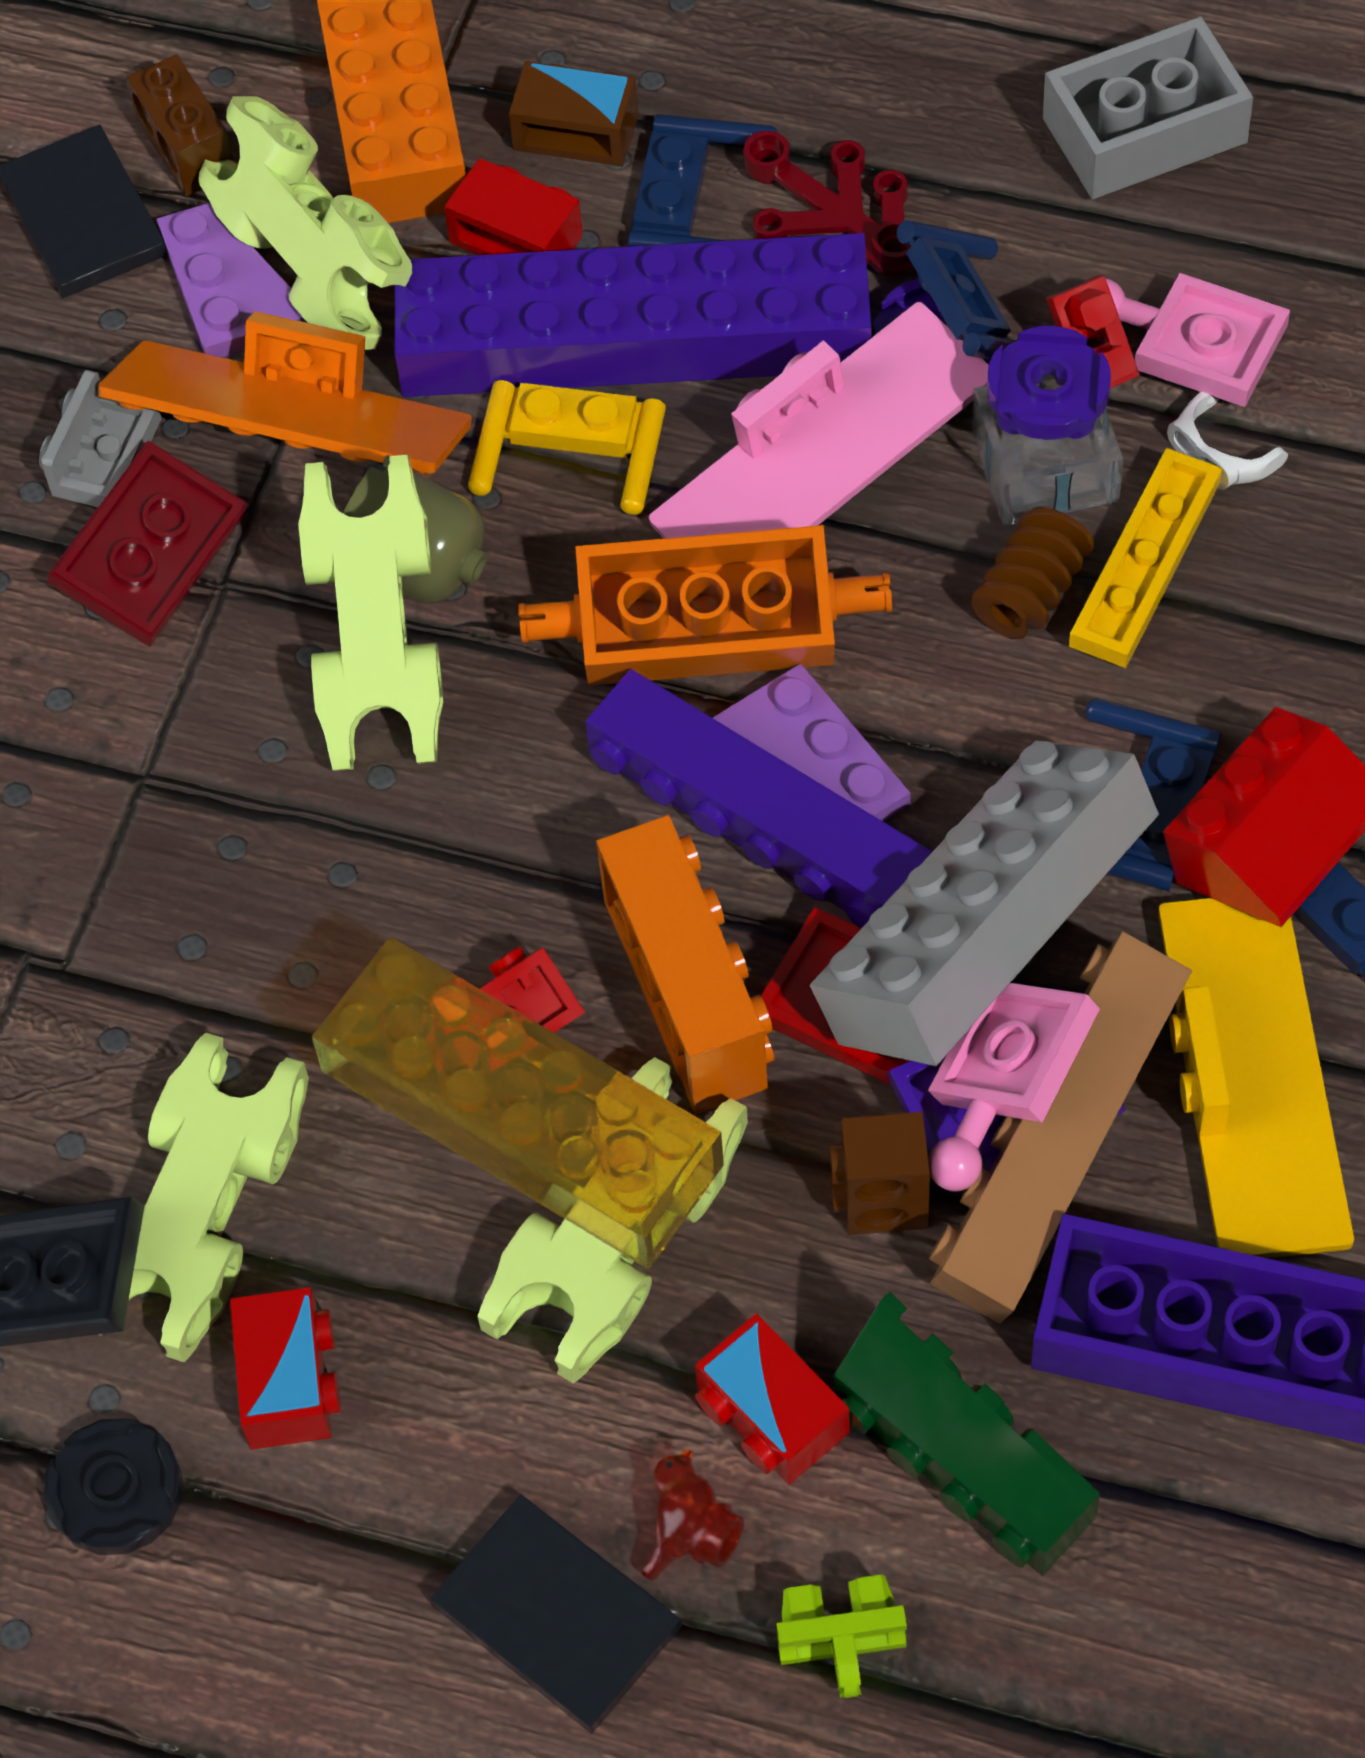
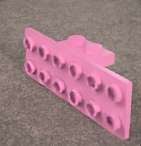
[649,302,989,539]

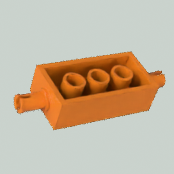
[519,525,892,686]

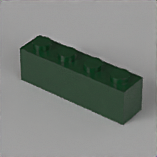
[834,1291,1100,1577]

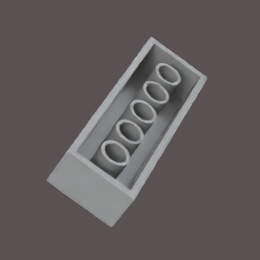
[810,740,1159,1066]

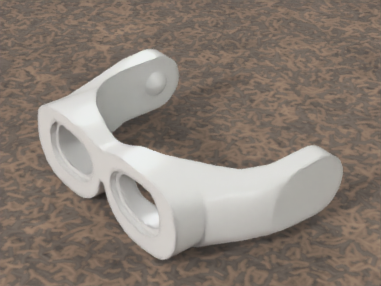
[1167,392,1288,490]

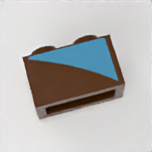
[509,61,639,167]

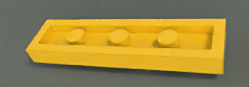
[1069,448,1223,668]

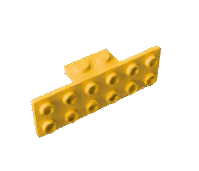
[1158,898,1354,1258]

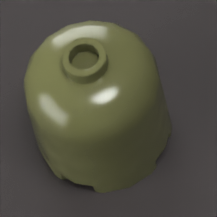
[343,455,488,605]

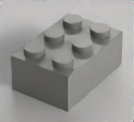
[1043,17,1253,200]

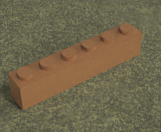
[929,931,1192,1324]

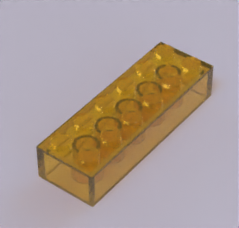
[312,936,724,1270]

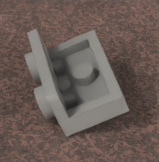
[39,370,162,507]

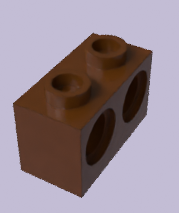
[126,54,234,197]
[829,1111,930,1235]

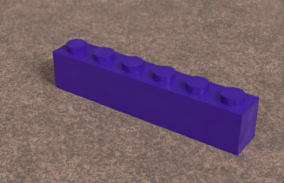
[585,668,932,928]

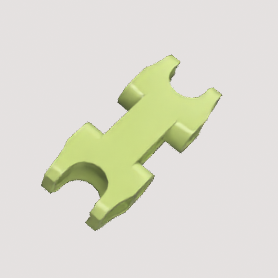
[199,96,412,350]
[298,454,444,771]
[98,1033,309,1362]
[477,1057,748,1383]

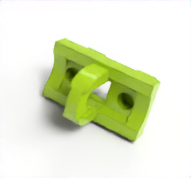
[776,1574,907,1699]

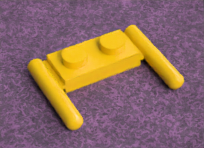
[468,380,666,515]

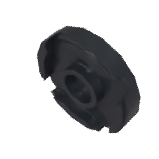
[44,1418,183,1555]

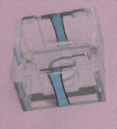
[972,375,1123,526]

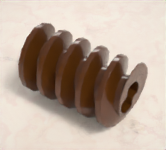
[971,506,1094,639]

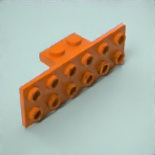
[98,311,472,474]

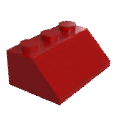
[1163,707,1365,927]

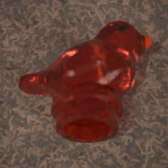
[641,1449,744,1581]

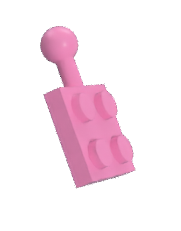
[1106,273,1290,407]
[928,983,1100,1191]

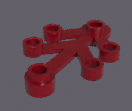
[744,131,916,276]

